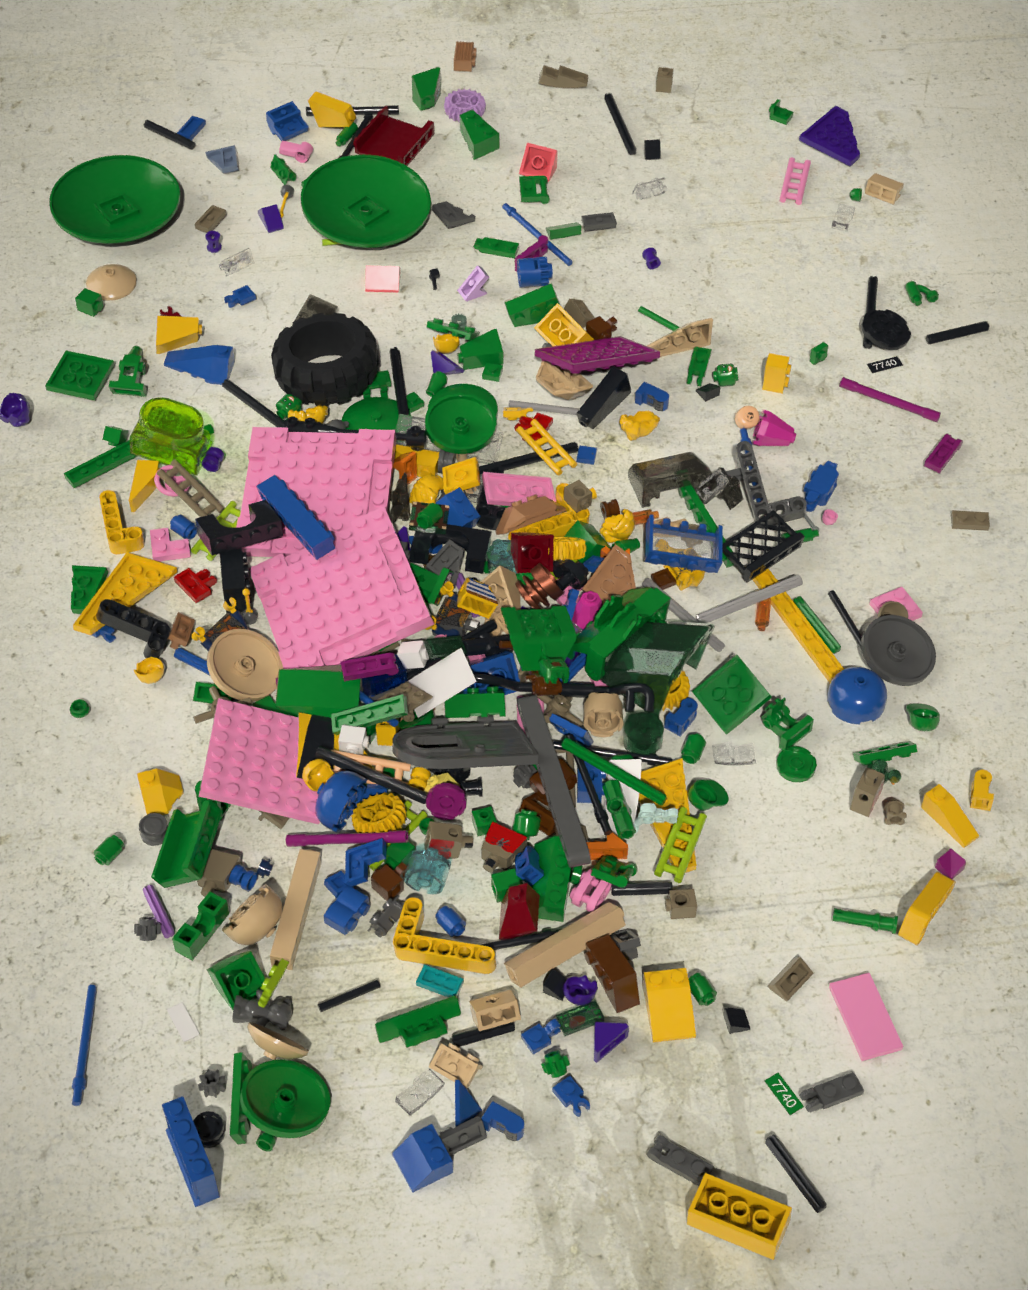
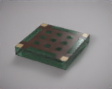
[409,502,450,534]

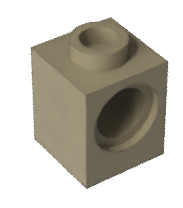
[656,67,674,93]
[564,480,592,513]
[665,889,697,919]

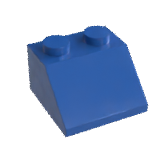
[435,488,480,528]
[392,1124,453,1193]

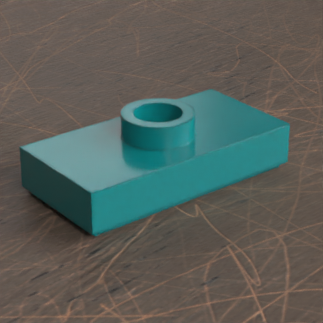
[416,964,464,997]

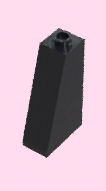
[577,366,631,429]

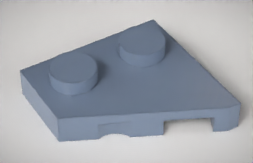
[205,145,239,174]

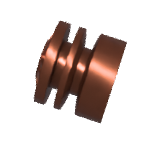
[515,562,565,609]

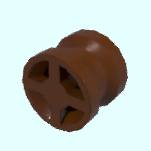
[600,499,620,519]

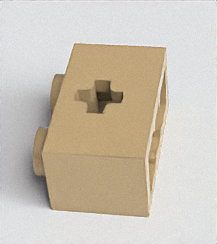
[469,989,521,1031]

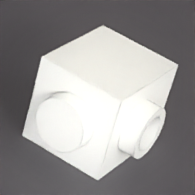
[397,640,430,669]
[338,725,370,755]

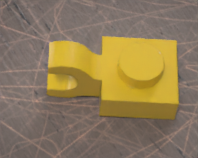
[503,407,533,420]

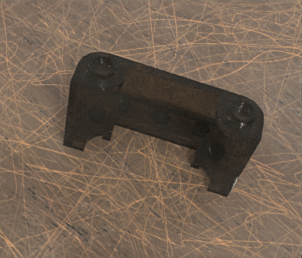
[628,452,712,508]

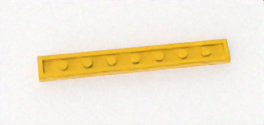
[752,569,844,683]

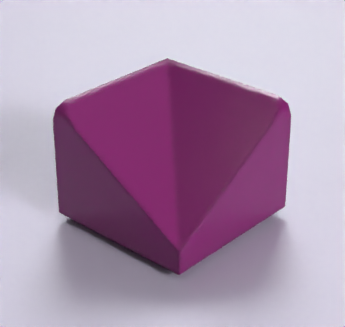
[935,848,966,879]

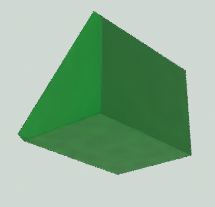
[564,520,612,564]

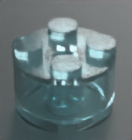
[487,539,518,574]
[404,848,451,894]

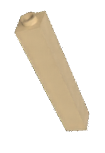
[270,849,321,970]
[504,902,626,988]

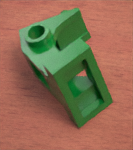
[108,354,147,397]
[761,697,814,751]

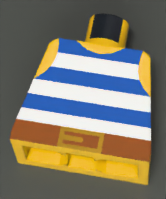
[457,578,498,619]

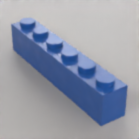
[256,475,335,560]

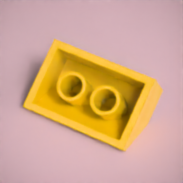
[534,303,594,346]

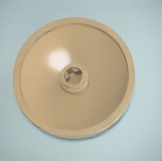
[207,629,283,702]

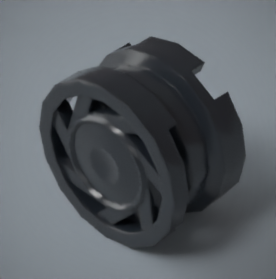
[193,1111,225,1148]

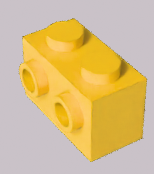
[762,353,792,394]

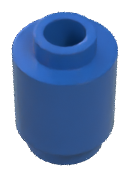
[170,514,197,540]
[435,906,466,937]

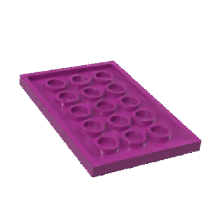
[535,336,660,373]

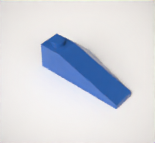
[164,345,235,385]

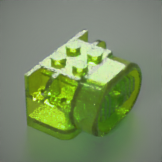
[130,397,213,476]

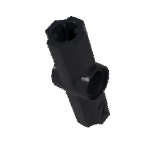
[460,632,514,657]

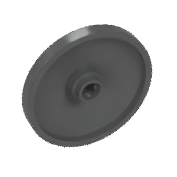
[861,615,936,686]

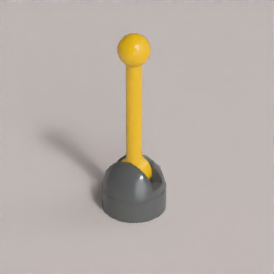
[279,185,294,218]
[242,588,258,625]

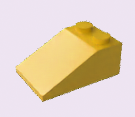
[642,968,696,1043]

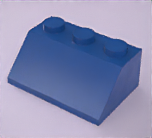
[462,651,520,695]

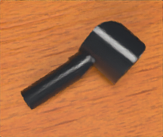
[429,268,440,290]

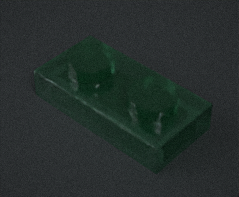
[424,636,466,659]

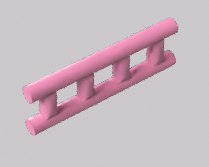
[780,157,811,205]

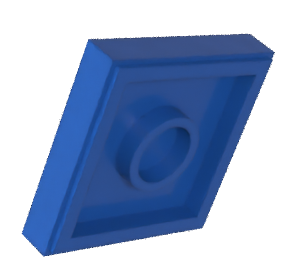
[549,713,594,746]

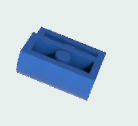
[266,101,309,141]

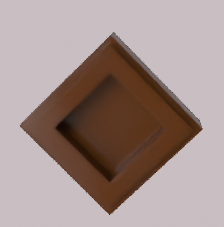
[651,568,676,590]

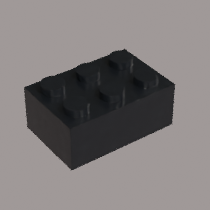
[220,548,252,614]

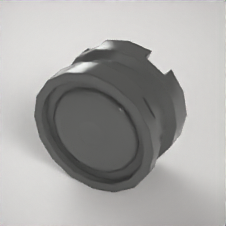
[438,449,456,474]
[139,813,168,846]

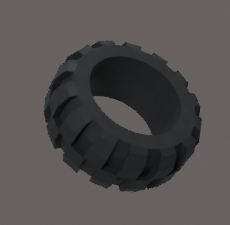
[271,312,379,406]

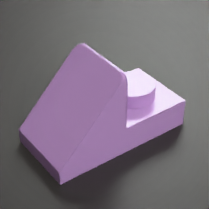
[457,265,489,301]

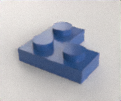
[345,838,386,887]

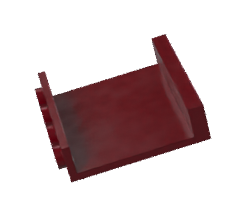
[353,105,434,166]

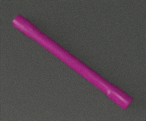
[840,377,941,422]
[286,830,408,847]

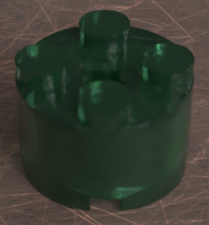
[623,712,664,755]

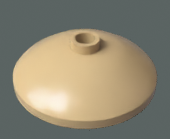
[86,264,137,301]
[247,1022,309,1060]

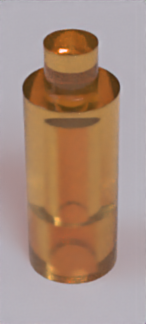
[633,509,659,526]
[755,598,771,631]

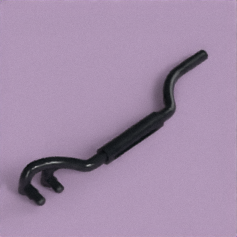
[473,673,655,714]

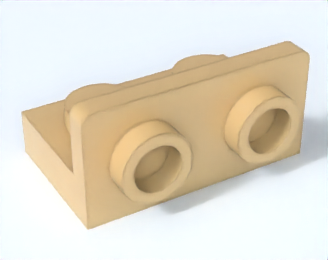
[429,1042,483,1089]

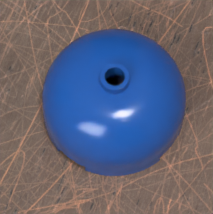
[827,667,887,725]
[315,771,367,833]

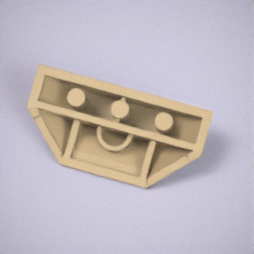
[536,361,593,400]

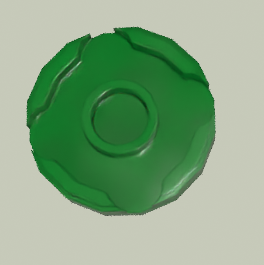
[776,746,817,783]

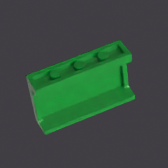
[151,799,223,888]

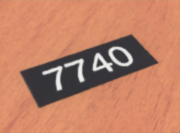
[867,356,903,373]

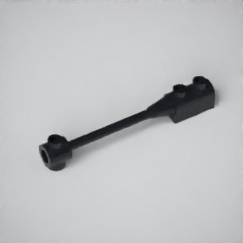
[283,416,427,451]

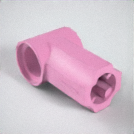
[279,140,313,163]

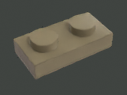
[195,205,227,233]
[951,510,990,531]

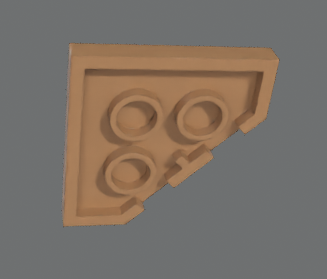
[582,544,636,605]

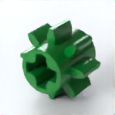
[541,1050,570,1078]

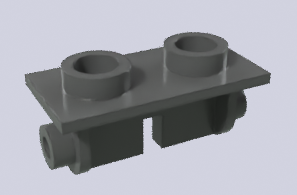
[367,895,404,938]

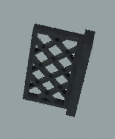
[722,510,805,583]

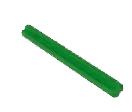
[561,738,667,805]

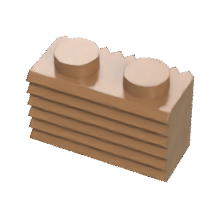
[453,41,477,72]

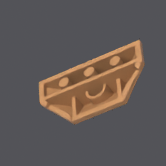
[495,494,566,535]

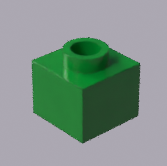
[102,426,129,446]
[472,807,497,837]

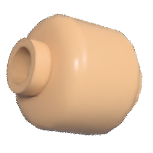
[735,405,760,430]

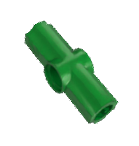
[602,780,636,839]

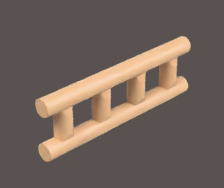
[331,750,411,784]

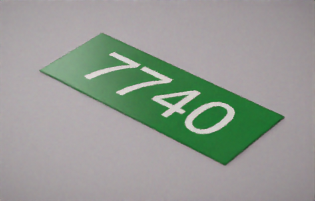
[764,1072,804,1115]

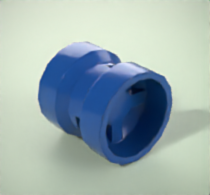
[229,864,258,892]

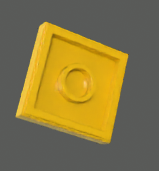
[442,457,480,495]

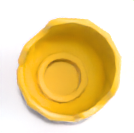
[433,334,460,354]
[134,657,165,684]
[302,759,334,791]

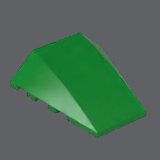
[275,665,360,718]

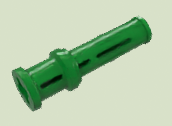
[833,908,898,934]

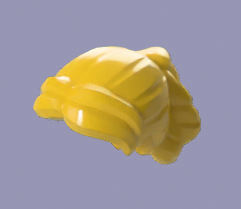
[288,405,328,423]
[620,411,660,441]
[409,475,444,510]
[600,509,635,543]

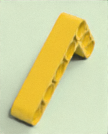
[507,483,590,553]
[393,897,496,974]

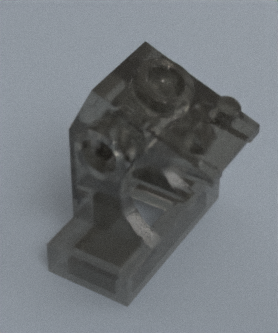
[694,467,744,510]

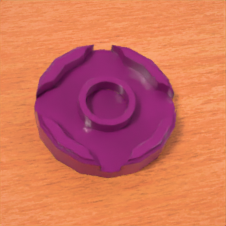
[426,783,467,820]

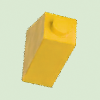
[308,92,356,127]
[156,316,202,354]

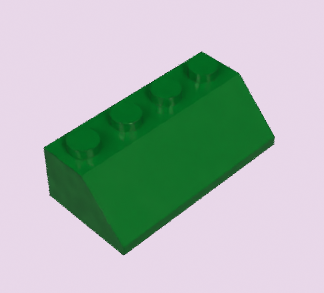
[531,836,572,922]

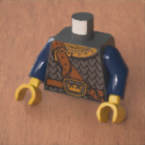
[425,581,480,640]
[192,597,249,651]

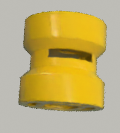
[408,767,431,791]

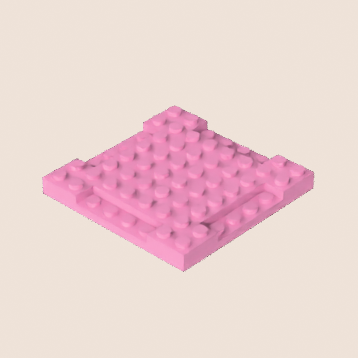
[236,427,396,557]
[248,506,434,669]

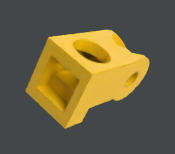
[970,770,994,811]

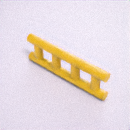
[516,419,577,476]

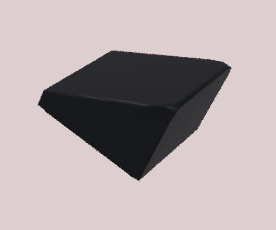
[644,139,661,160]
[696,383,720,402]
[543,969,567,1001]
[723,1008,750,1034]

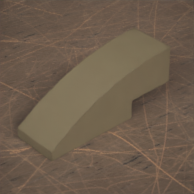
[538,65,588,88]

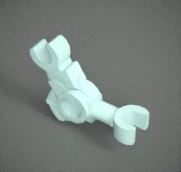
[634,803,678,835]

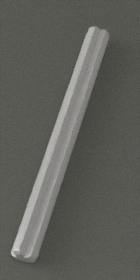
[696,575,803,625]
[642,578,725,652]

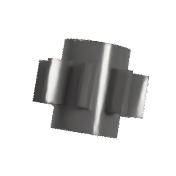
[513,765,538,789]
[134,917,161,941]
[198,1069,226,1098]

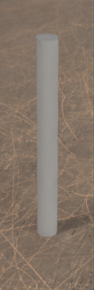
[509,400,579,415]

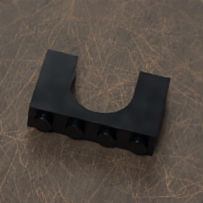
[195,500,283,556]
[410,522,492,574]

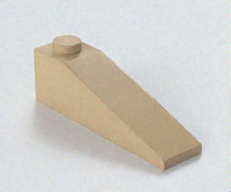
[647,318,713,357]
[481,566,521,634]

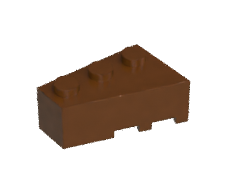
[584,934,640,1013]

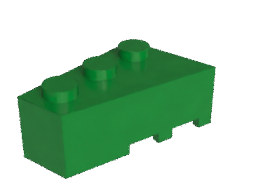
[460,109,499,160]
[505,283,562,327]
[444,686,506,718]

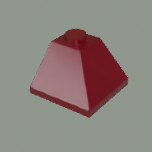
[511,532,554,573]
[499,883,540,940]

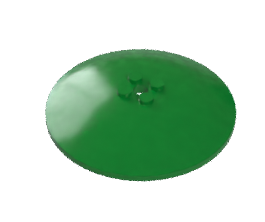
[49,155,180,243]
[301,155,431,248]

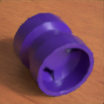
[202,447,224,472]

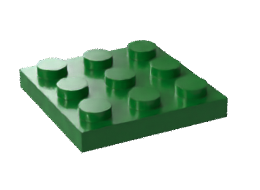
[45,350,115,401]
[692,655,772,735]

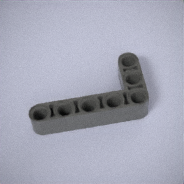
[736,441,807,525]

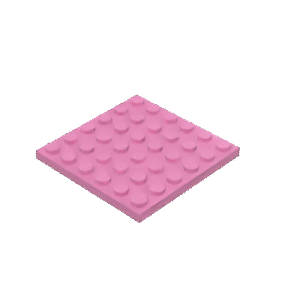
[199,698,320,824]

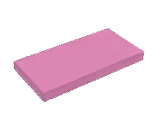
[482,472,556,506]
[829,973,903,1061]

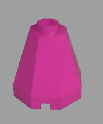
[752,409,796,446]
[572,591,603,630]

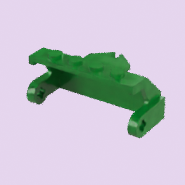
[567,587,671,681]

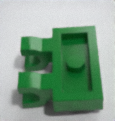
[363,370,391,399]

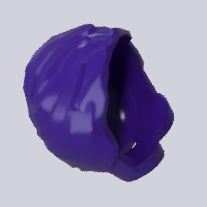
[0,393,30,427]

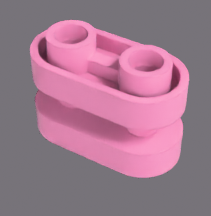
[570,869,612,912]

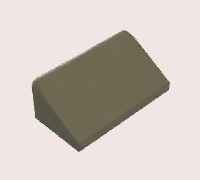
[564,298,595,328]
[767,957,813,1002]

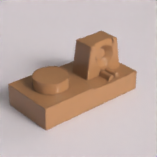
[168,612,195,650]

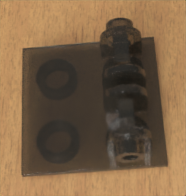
[294,294,338,321]
[390,472,410,523]

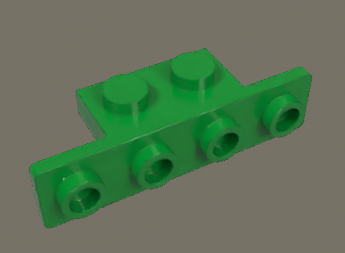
[375,996,461,1048]

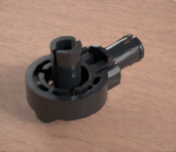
[553,559,589,591]

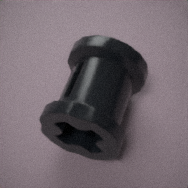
[461,779,482,797]

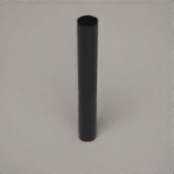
[317,980,380,1012]

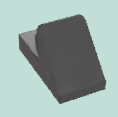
[609,929,641,960]

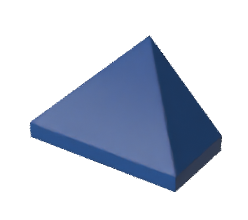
[455,1080,482,1127]

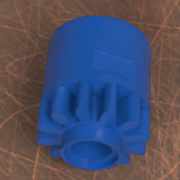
[517,257,553,288]

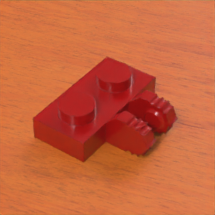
[514,412,553,441]
[174,568,217,603]

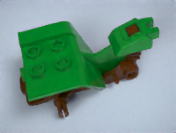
[499,606,576,696]

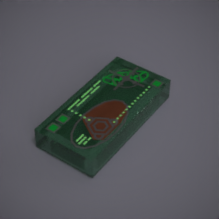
[556,1000,604,1037]

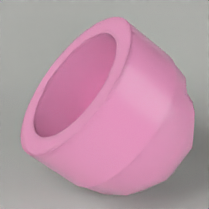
[822,509,838,525]

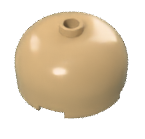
[222,884,282,945]

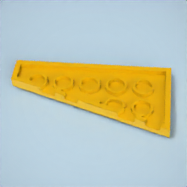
[73,552,177,635]
[638,758,696,873]

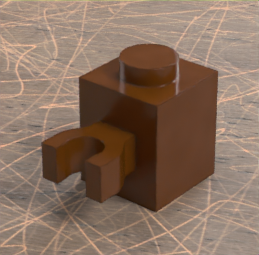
[586,316,617,340]
[371,862,409,901]

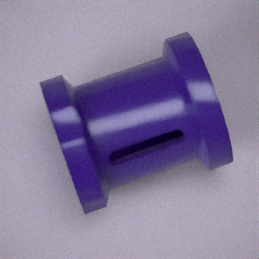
[205,231,222,253]
[642,247,661,269]

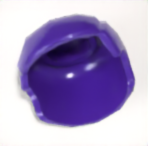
[563,975,598,1006]

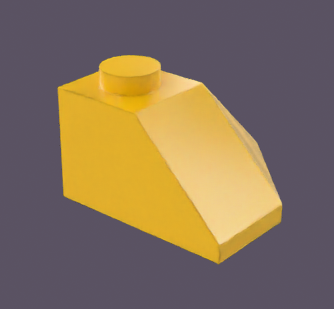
[137,768,183,815]

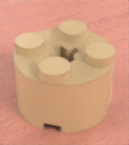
[583,692,623,737]

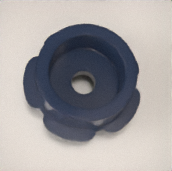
[257,858,273,878]

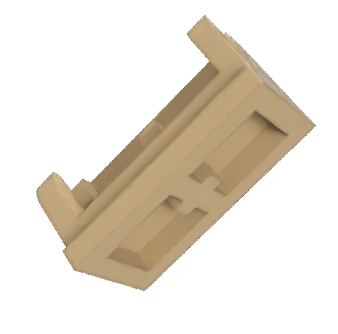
[865,173,904,205]

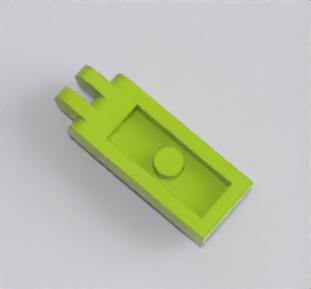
[258,959,289,1007]

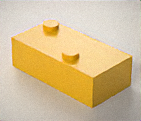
[687,1173,792,1260]

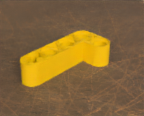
[99,490,145,555]
[898,872,956,946]

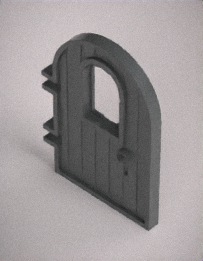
[392,716,539,769]

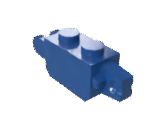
[803,461,839,512]

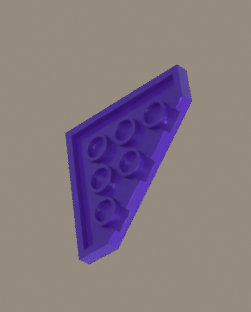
[799,105,860,166]

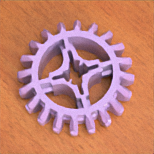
[444,88,486,123]

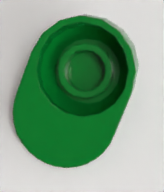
[906,703,940,732]
[688,780,729,811]

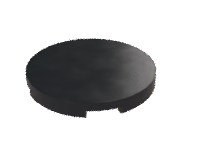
[861,309,911,350]

